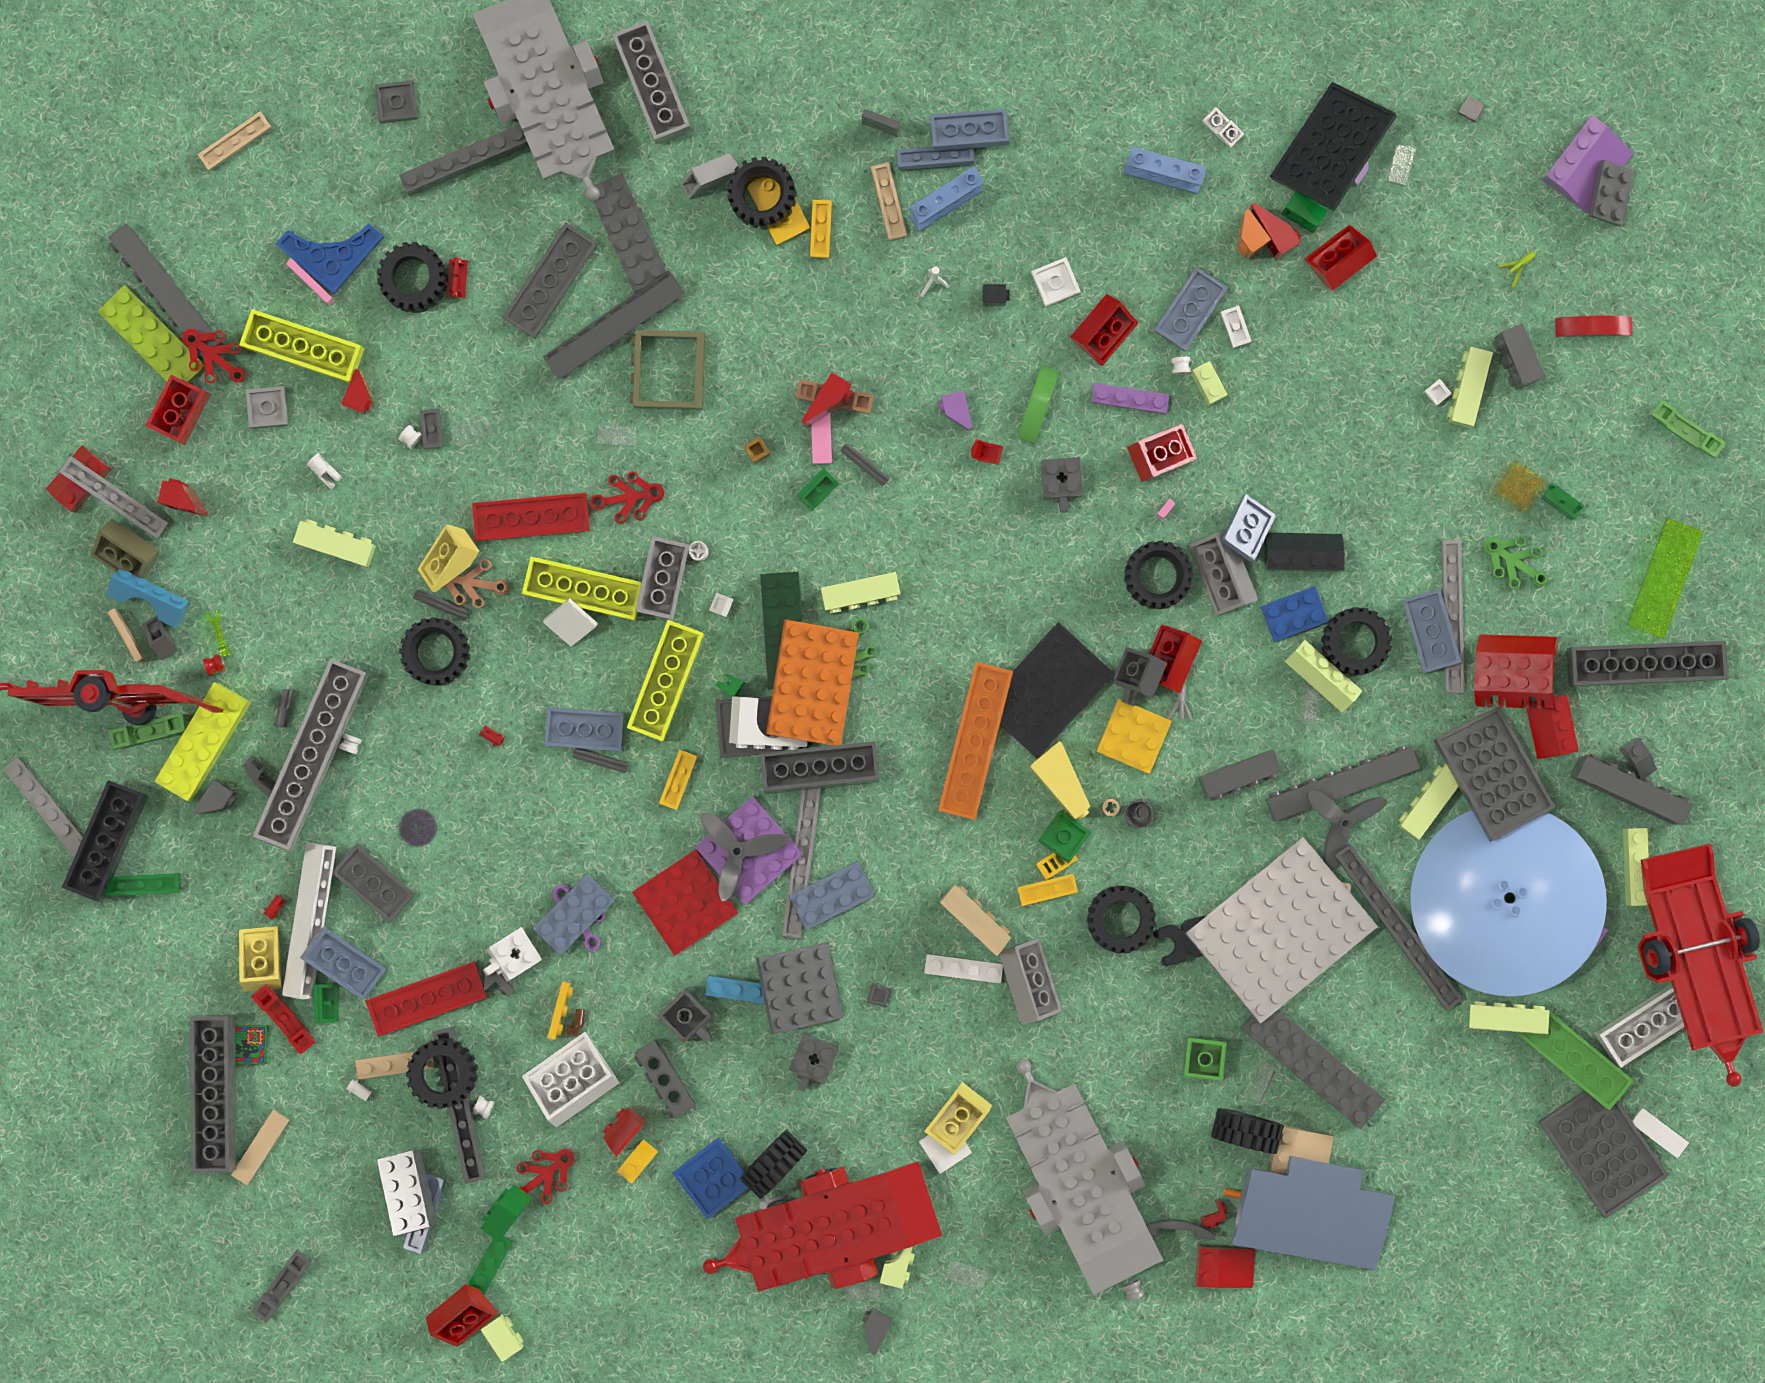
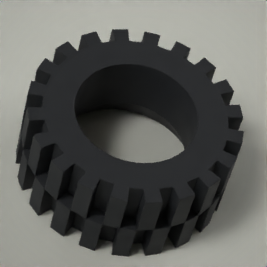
[727,157,797,229]
[377,242,448,313]
[1124,540,1193,610]
[1321,607,1392,676]
[399,617,470,686]
[1087,885,1156,954]
[406,1038,478,1109]
[1211,1108,1284,1154]
[740,1130,807,1200]

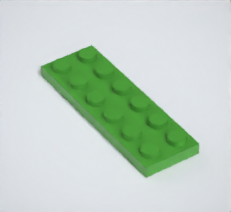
[1517,1005,1634,1110]

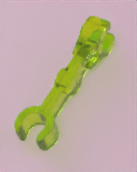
[206,610,230,657]

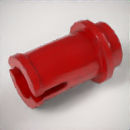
[479,725,505,747]
[263,894,286,920]

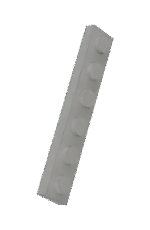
[59,456,168,538]
[3,757,83,857]

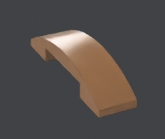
[795,379,874,414]

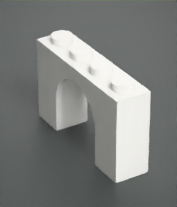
[729,696,807,750]

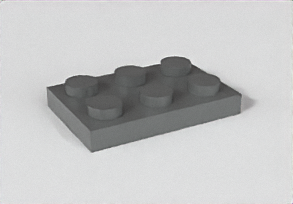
[1588,160,1634,226]

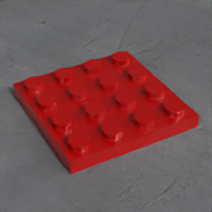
[632,849,738,956]

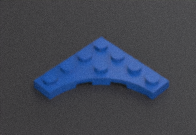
[276,224,384,295]

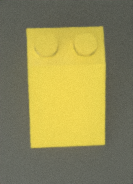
[418,524,479,592]
[239,926,282,992]
[924,1082,992,1155]

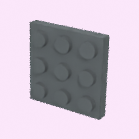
[716,696,777,758]

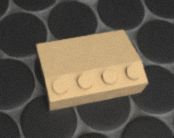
[939,884,1011,956]
[1268,1126,1334,1174]

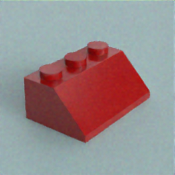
[1305,225,1377,291]
[1070,294,1138,366]
[145,375,210,445]
[46,445,112,513]
[157,478,208,516]
[1149,624,1202,693]
[1526,695,1579,759]
[426,1284,498,1347]

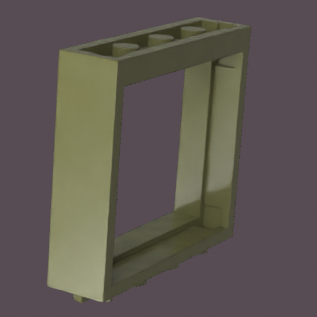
[630,330,705,410]

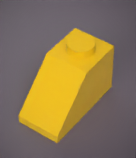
[617,1139,658,1184]

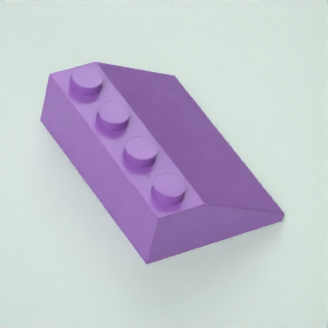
[1542,115,1633,214]

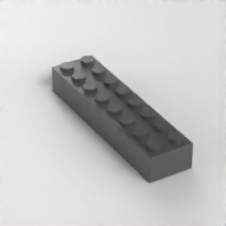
[1567,641,1728,686]
[1240,1010,1385,1129]
[190,1015,236,1173]

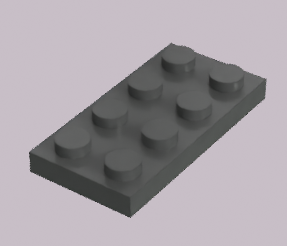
[332,844,416,923]

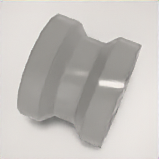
[1121,1279,1145,1301]

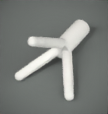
[920,267,950,297]

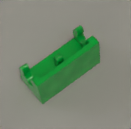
[1281,191,1328,233]
[797,468,839,511]
[1541,483,1584,520]
[716,674,746,697]
[313,983,339,1023]

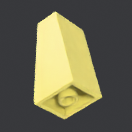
[1029,741,1090,820]

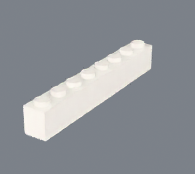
[282,842,336,999]

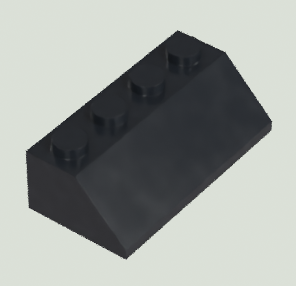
[1265,532,1345,572]

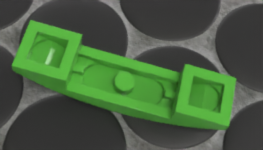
[1017,366,1059,444]
[1651,399,1726,458]
[108,712,186,749]

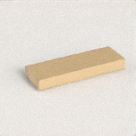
[108,609,146,663]

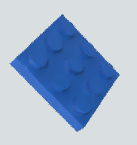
[672,1137,748,1219]

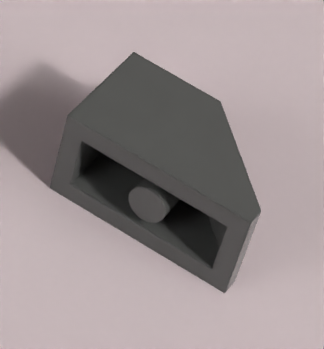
[142,616,178,660]
[1619,737,1657,779]
[192,780,236,814]
[862,1307,893,1355]

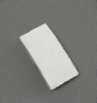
[1202,107,1244,148]

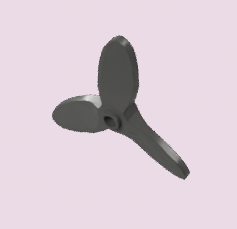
[1306,789,1387,871]
[700,812,789,901]

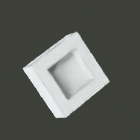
[1424,379,1452,406]
[709,593,733,617]

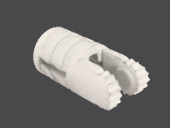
[307,453,342,489]

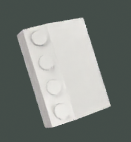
[522,1032,619,1128]

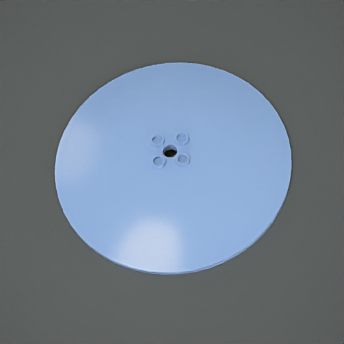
[1410,810,1607,997]

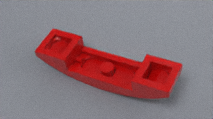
[1555,315,1632,337]
[251,984,315,1054]

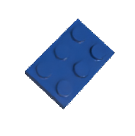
[1261,586,1328,642]

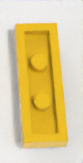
[810,200,832,259]
[659,749,698,810]
[1017,874,1078,906]
[547,981,573,1040]

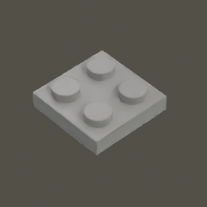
[246,386,288,428]

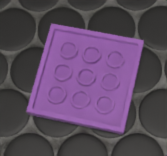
[695,796,803,905]

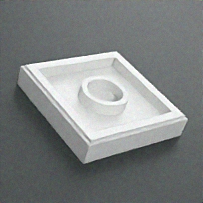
[1031,257,1081,307]
[543,598,597,646]
[919,1135,972,1174]

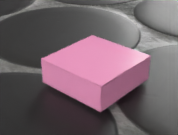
[1156,499,1175,519]

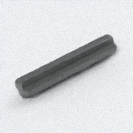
[841,443,889,486]
[413,590,468,620]
[572,748,629,773]

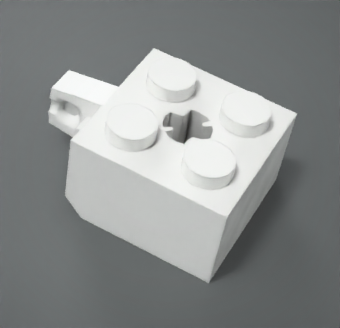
[483,927,542,982]

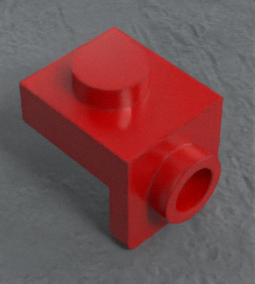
[971,439,1003,465]
[1200,1199,1228,1228]

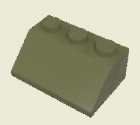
[90,519,159,579]

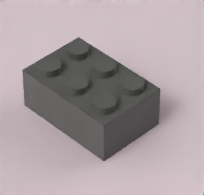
[1493,323,1545,390]

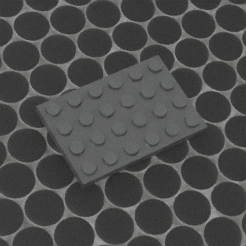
[1433,706,1556,842]
[1538,1091,1669,1219]

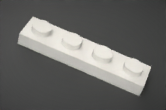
[924,954,1003,983]

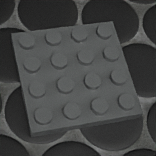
[756,942,843,1034]

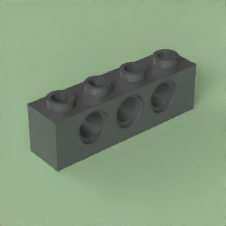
[634,1039,696,1118]

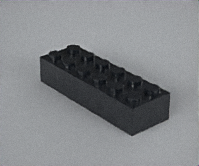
[61,780,148,903]

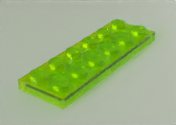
[1627,518,1704,639]

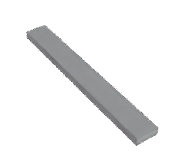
[1441,540,1465,693]
[782,788,821,938]

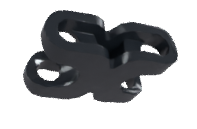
[1153,916,1206,966]

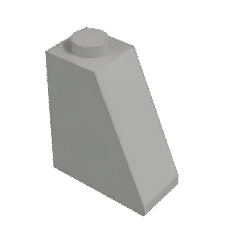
[680,153,737,200]

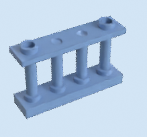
[1124,147,1207,194]
[909,166,985,232]

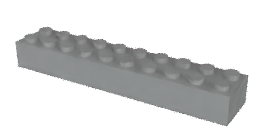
[253,659,368,853]

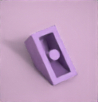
[938,391,972,431]

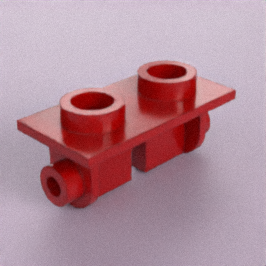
[446,257,468,298]

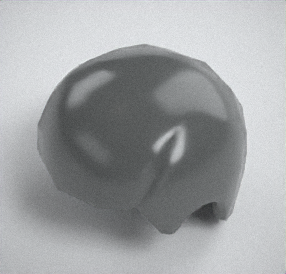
[1124,799,1155,828]

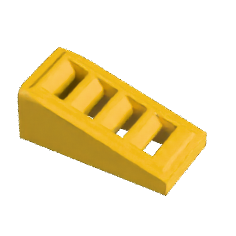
[1036,853,1078,880]

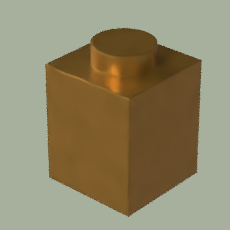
[744,436,771,465]

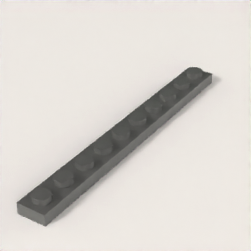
[1334,844,1463,1011]

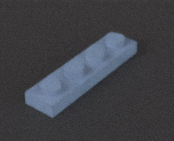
[897,147,974,170]
[403,1173,446,1254]

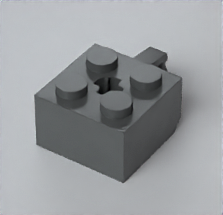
[1041,457,1083,513]
[1113,647,1167,707]
[657,988,713,1043]
[789,1033,839,1092]

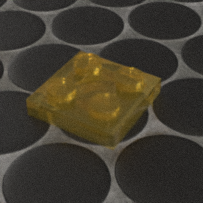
[1493,460,1547,513]

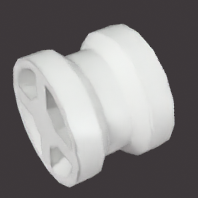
[1171,357,1191,375]
[398,425,422,449]
[339,733,362,754]
[472,1096,495,1120]

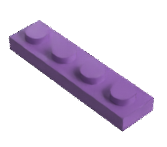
[1091,383,1170,414]

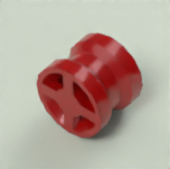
[203,654,225,676]

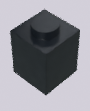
[982,284,1010,306]

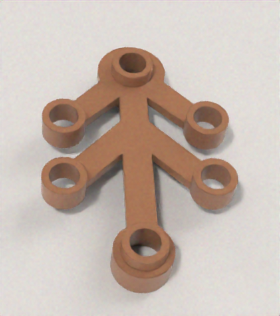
[443,559,509,609]

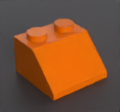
[1237,208,1271,259]

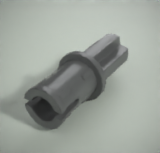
[274,689,293,728]

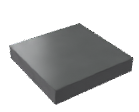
[375,80,418,123]
[862,109,900,137]

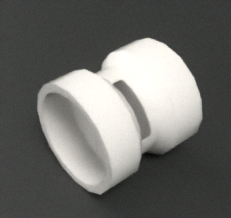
[689,541,709,561]

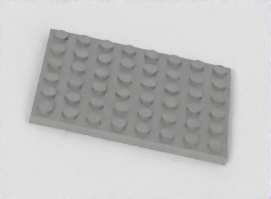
[1185,837,1378,1024]

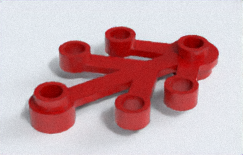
[182,328,245,384]
[590,471,664,524]
[516,1148,575,1204]

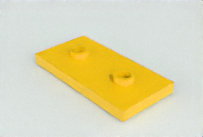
[747,177,811,246]

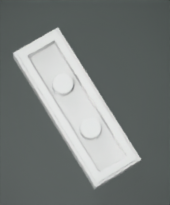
[1631,1107,1689,1158]

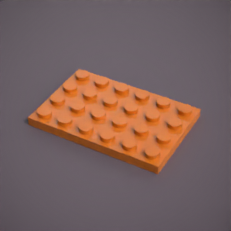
[766,620,859,746]

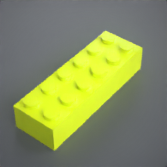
[239,309,364,383]
[522,557,641,621]
[627,620,705,742]
[154,682,252,801]

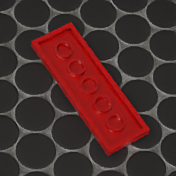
[472,493,590,542]
[365,961,488,1037]

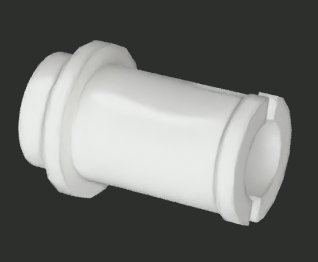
[346,1079,372,1102]

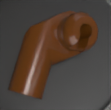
[567,1009,585,1037]

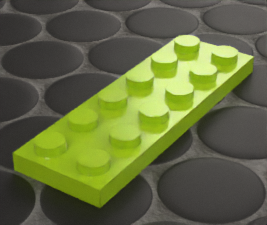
[97,285,205,383]

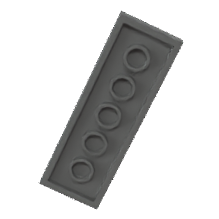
[593,173,666,293]
[502,222,598,339]

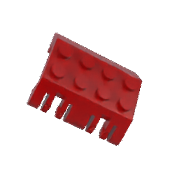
[1474,634,1558,710]

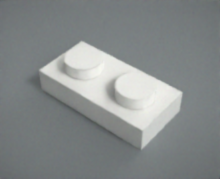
[1220,306,1251,348]

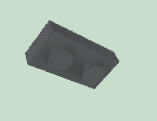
[420,409,444,449]

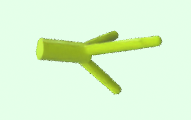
[1498,251,1536,288]

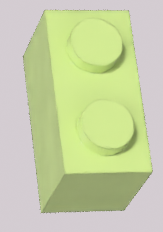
[1191,361,1228,406]
[481,1314,524,1362]

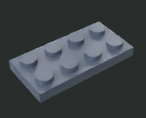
[930,109,1009,151]
[1154,267,1228,352]
[1403,589,1462,673]
[544,707,624,751]
[789,861,875,930]
[533,873,615,955]
[300,926,386,1000]

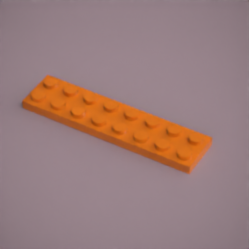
[938,661,1013,820]

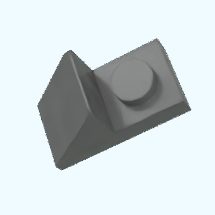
[484,962,516,996]

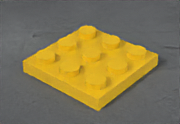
[1096,699,1172,774]

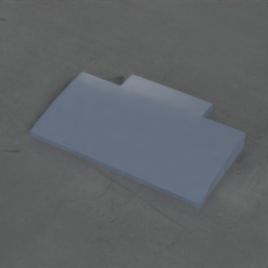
[1231,1156,1395,1270]

